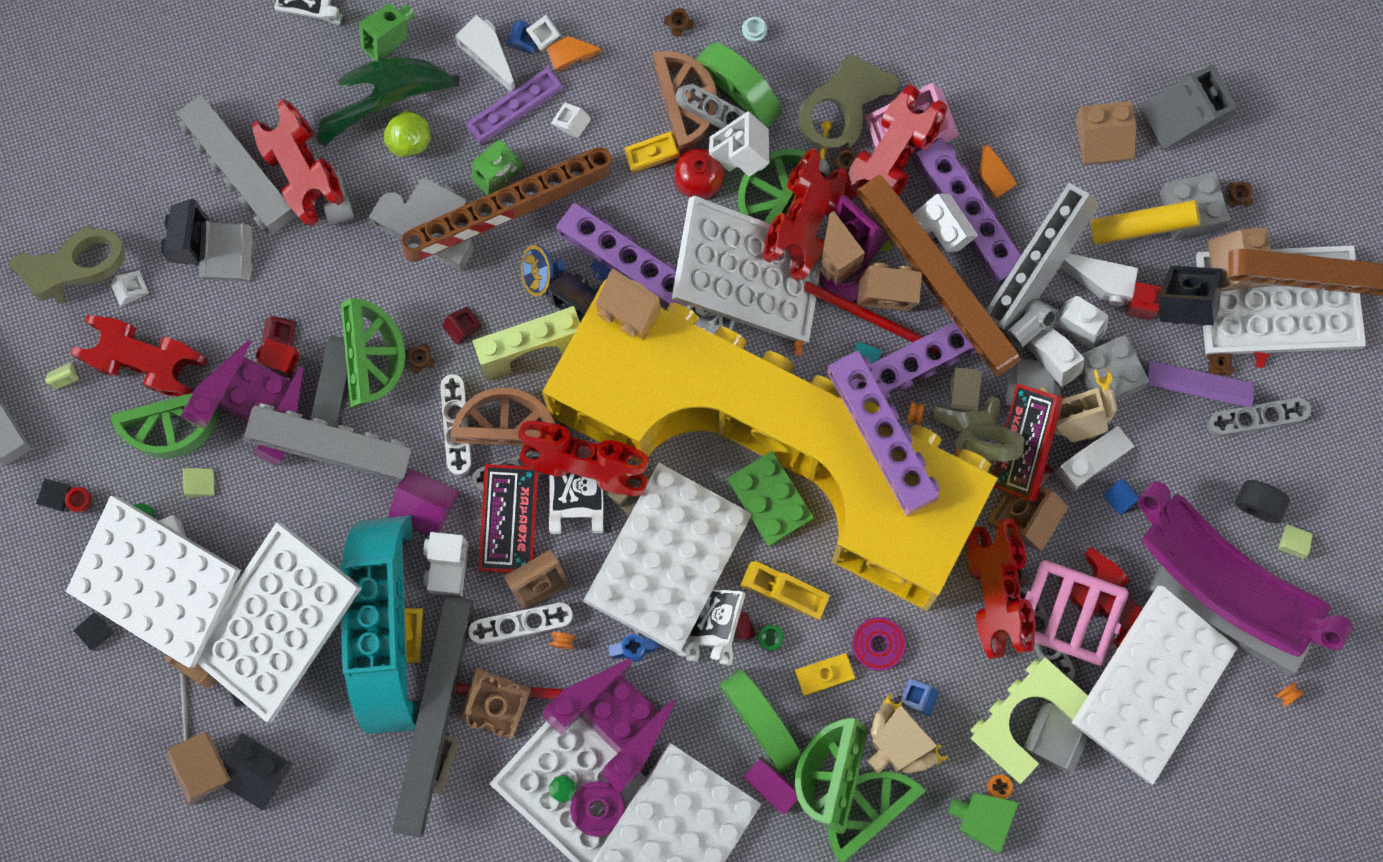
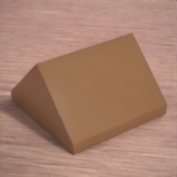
[504,550,571,610]
[167,731,231,806]

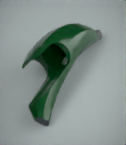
[317,57,460,147]

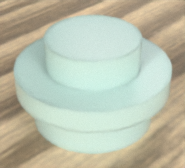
[742,17,767,42]

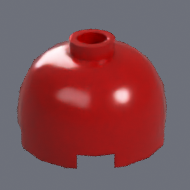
[674,148,725,200]

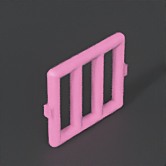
[1022,560,1129,666]

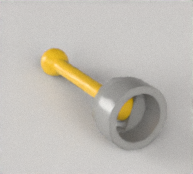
[819,121,832,179]

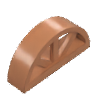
[653,51,717,154]
[450,388,555,446]

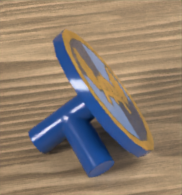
[520,245,565,297]

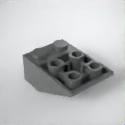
[1139,64,1238,151]

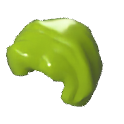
[384,110,431,157]

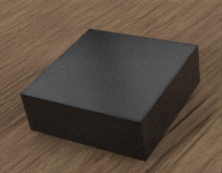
[36,479,72,512]
[73,612,113,651]

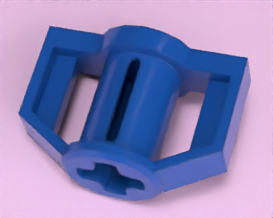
[608,634,659,662]

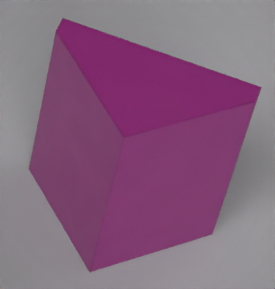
[836,195,890,266]
[388,469,460,536]

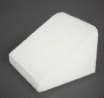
[526,15,563,50]
[551,103,590,138]
[111,270,149,306]

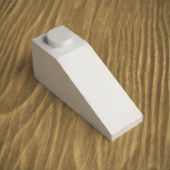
[455,15,515,92]
[1060,253,1138,306]
[1026,329,1084,387]
[1055,426,1135,493]

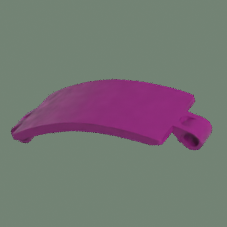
[1138,481,1353,657]

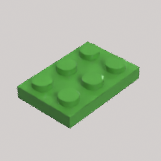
[727,451,814,547]

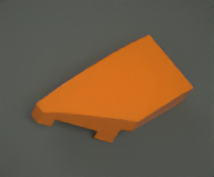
[546,36,602,71]
[977,145,1017,199]

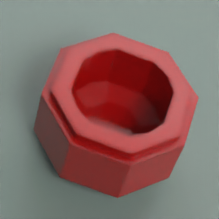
[65,487,93,513]

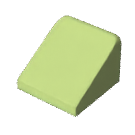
[45,363,79,390]
[183,468,215,498]
[1278,524,1313,559]

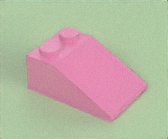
[865,83,959,154]

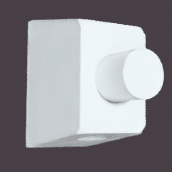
[1055,296,1108,349]

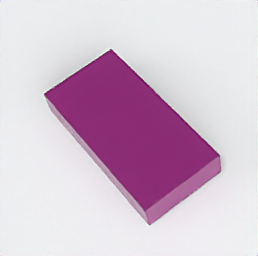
[743,757,798,815]

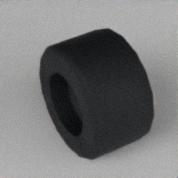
[1235,480,1290,523]

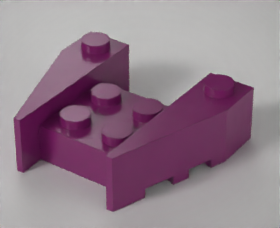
[180,340,303,466]
[542,659,675,794]

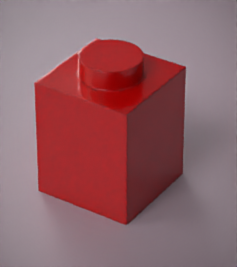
[1126,282,1162,321]
[256,338,300,379]

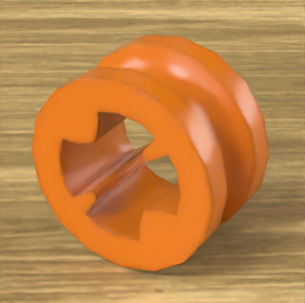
[907,401,924,426]
[550,632,576,650]
[1275,681,1304,707]
[987,774,1013,799]

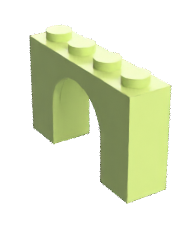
[472,306,580,381]
[970,657,1088,784]

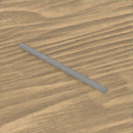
[180,673,189,741]

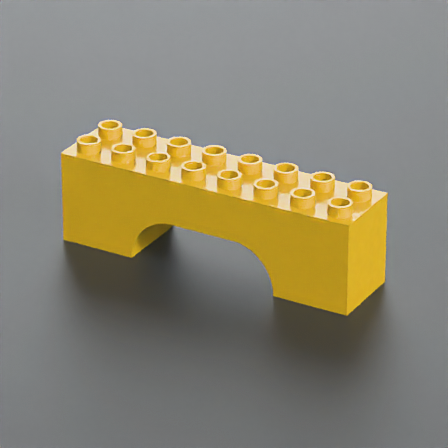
[542,280,998,611]

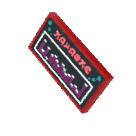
[993,383,1064,501]
[478,464,538,573]

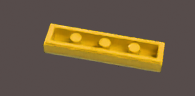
[1091,199,1201,245]

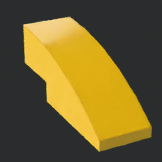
[740,561,830,620]

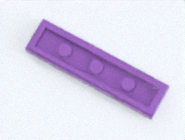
[465,67,563,146]
[1146,361,1254,407]

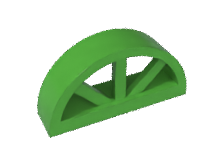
[695,42,782,128]
[738,149,806,224]
[341,298,405,407]
[110,393,220,459]
[718,669,801,773]
[795,718,869,834]
[827,771,926,862]

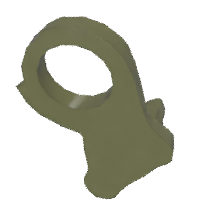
[798,54,899,149]
[9,226,126,304]
[931,396,1024,461]

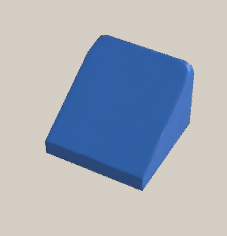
[506,20,537,54]
[1103,479,1139,515]
[900,679,939,716]

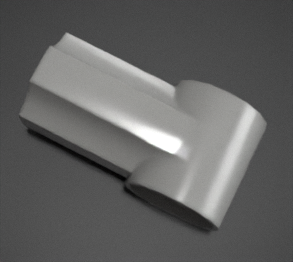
[323,171,355,225]
[1005,299,1060,349]

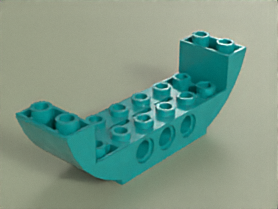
[340,515,419,734]

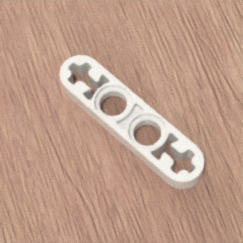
[440,374,472,477]
[469,603,573,645]

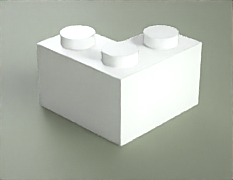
[709,111,769,176]
[912,193,978,252]
[423,532,469,597]

